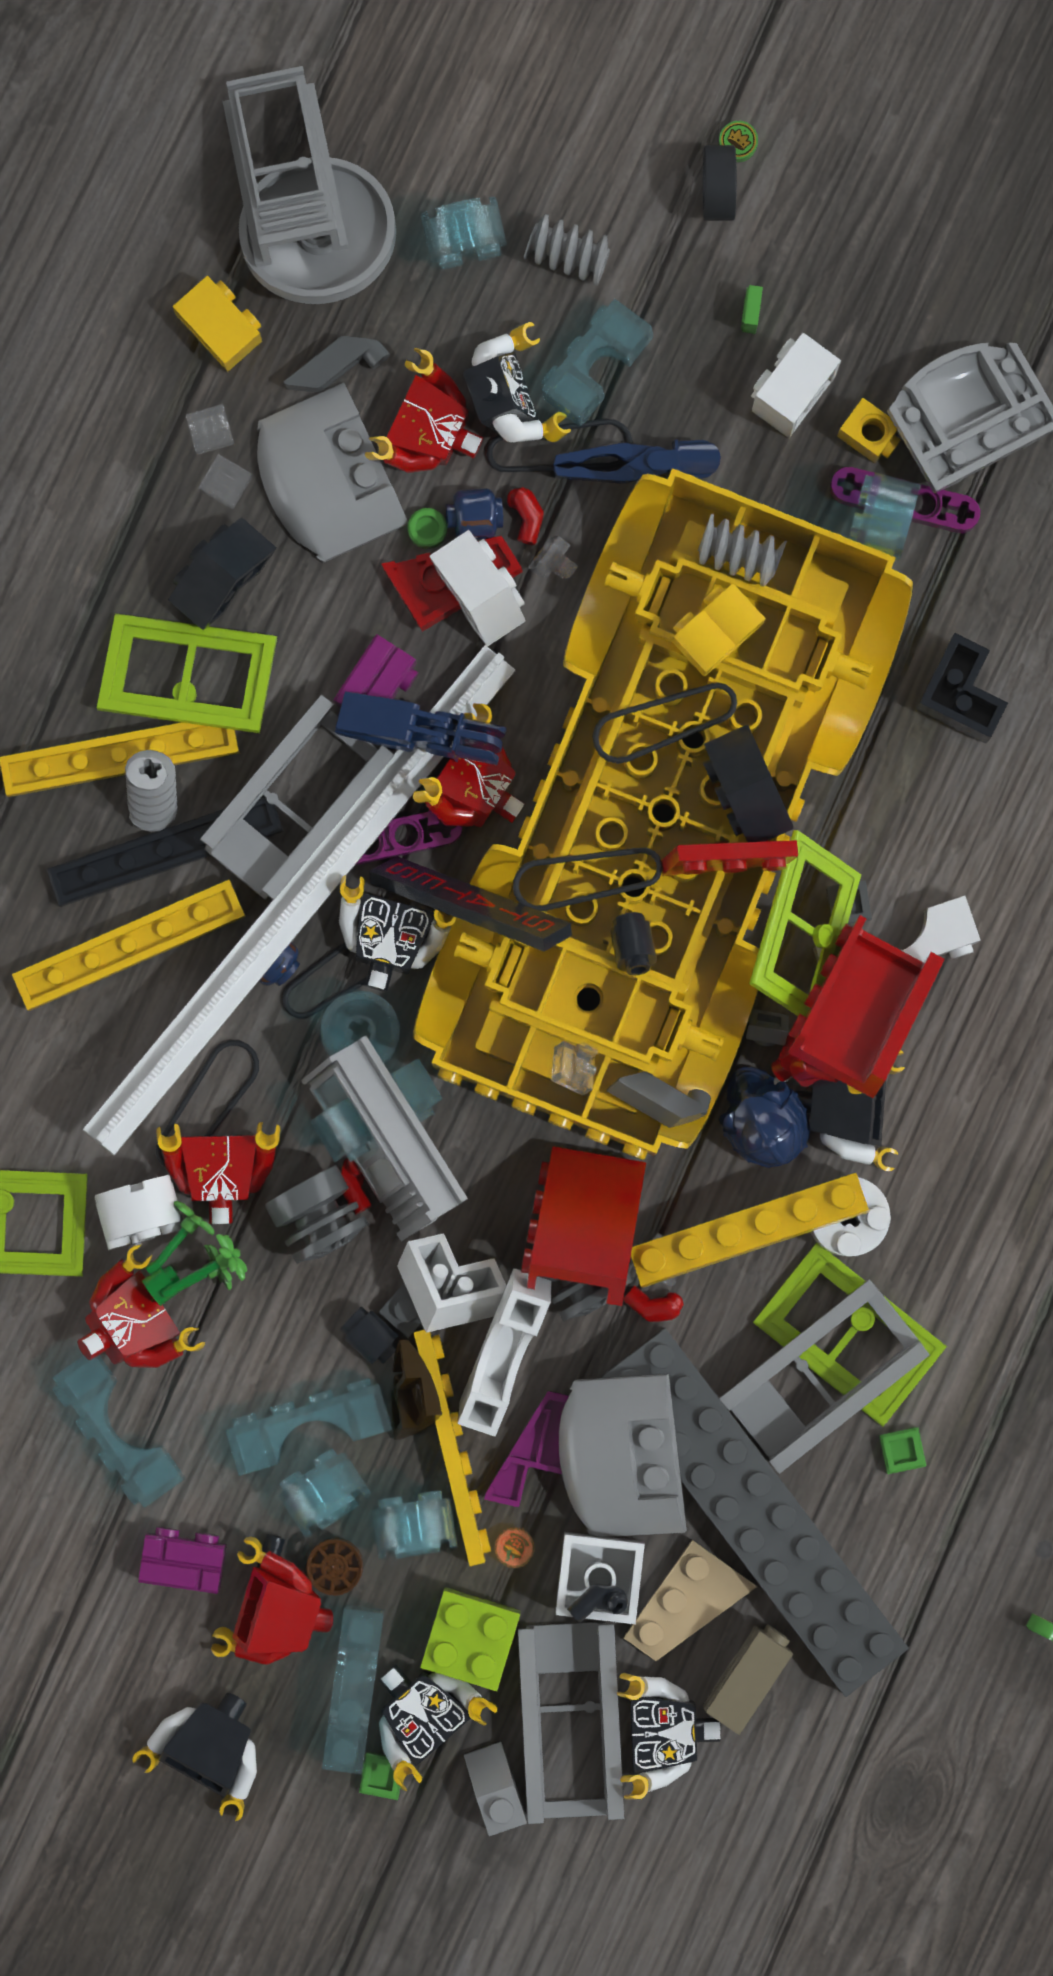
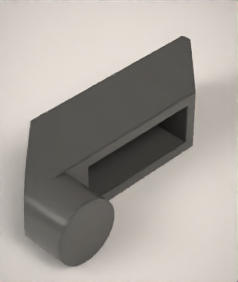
[283,336,390,393]
[607,1072,711,1128]

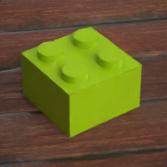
[420,1587,521,1691]

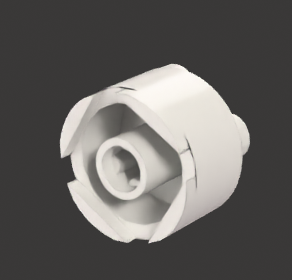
[94,1175,183,1250]
[811,1177,891,1256]

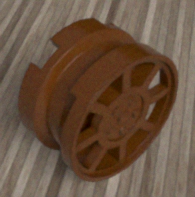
[307,1537,363,1596]

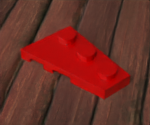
[381,535,523,632]
[661,840,798,876]

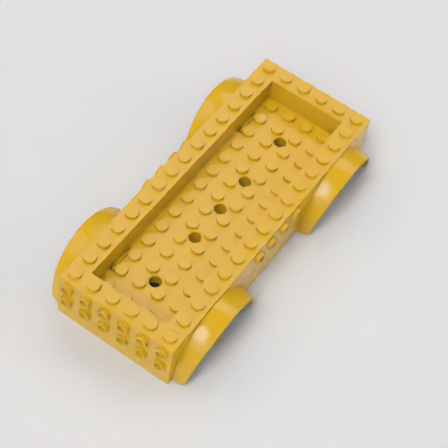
[413,468,913,1160]

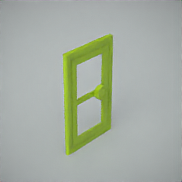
[97,613,277,733]
[749,830,862,1017]
[0,1170,88,1277]
[753,1242,947,1427]

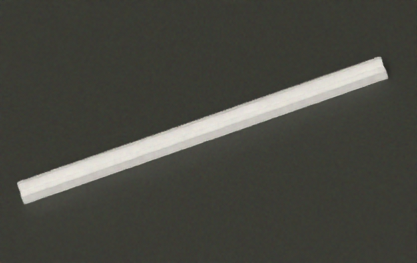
[83,645,515,1155]

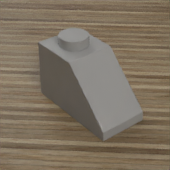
[464,1741,527,1836]

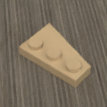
[623,1540,757,1661]

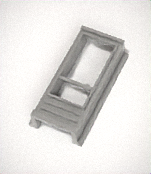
[223,66,349,267]
[200,694,394,900]
[301,1036,468,1242]
[719,1279,930,1474]
[518,1622,624,1824]

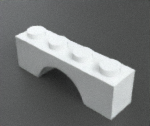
[813,896,981,963]
[458,1268,551,1436]

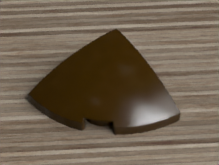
[391,1340,442,1440]

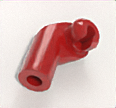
[507,487,544,546]
[340,1156,372,1215]
[623,1285,684,1322]

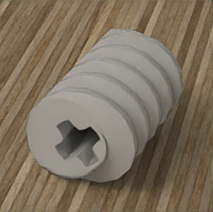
[524,213,610,286]
[698,514,787,587]
[125,750,178,832]

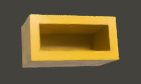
[172,275,262,372]

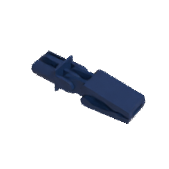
[553,439,721,484]
[334,691,507,765]

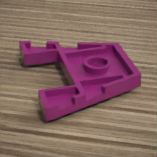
[484,1391,569,1507]

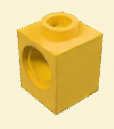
[837,398,901,463]

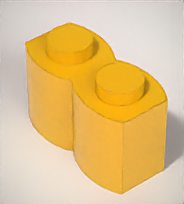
[672,584,766,677]

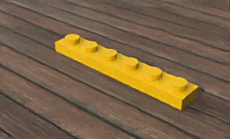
[0,722,239,797]
[12,880,246,1011]
[631,1173,870,1288]
[414,1329,491,1566]

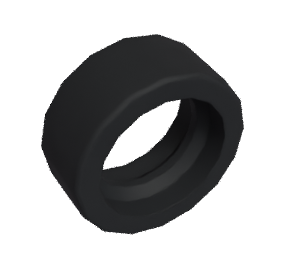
[702,145,737,221]

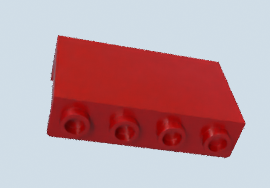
[788,915,945,1098]
[521,1147,646,1306]

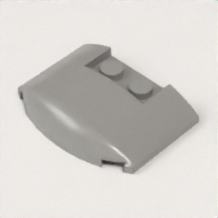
[887,343,1053,493]
[257,383,408,563]
[559,1374,687,1537]

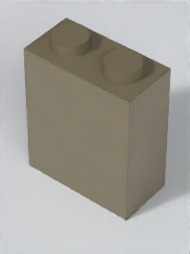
[703,1624,793,1735]

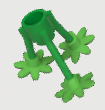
[142,1201,247,1306]

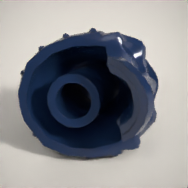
[719,1067,810,1168]

